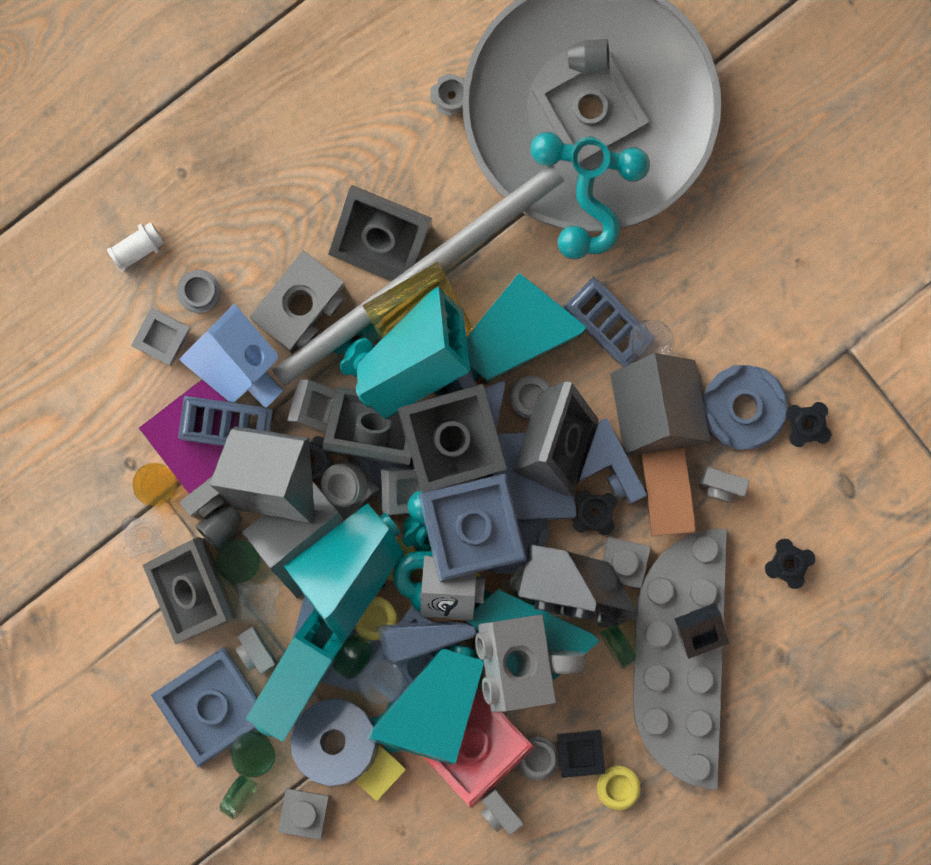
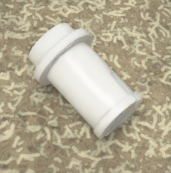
[107,222,165,272]

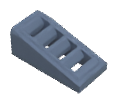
[564,276,655,367]
[178,396,273,446]
[376,621,476,664]

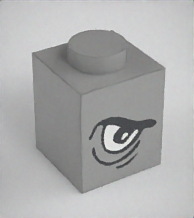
[420,556,485,620]

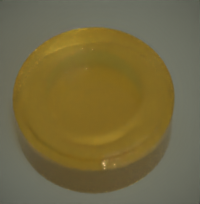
[132,463,177,506]

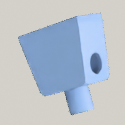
[179,304,284,408]

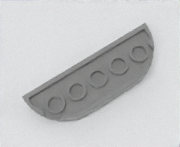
[633,529,727,790]

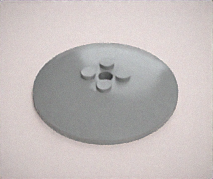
[462,0,721,233]

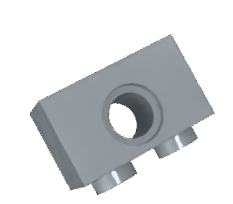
[249,250,346,354]
[475,615,556,712]

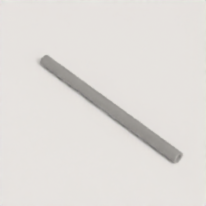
[272,165,564,386]

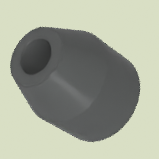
[568,39,610,75]
[195,504,242,551]

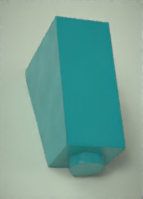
[466,273,586,384]
[356,286,470,419]
[284,503,404,642]
[467,589,600,681]
[246,608,349,742]
[367,644,484,765]

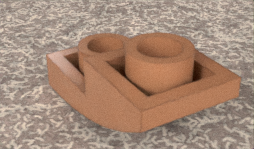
[641,448,696,537]

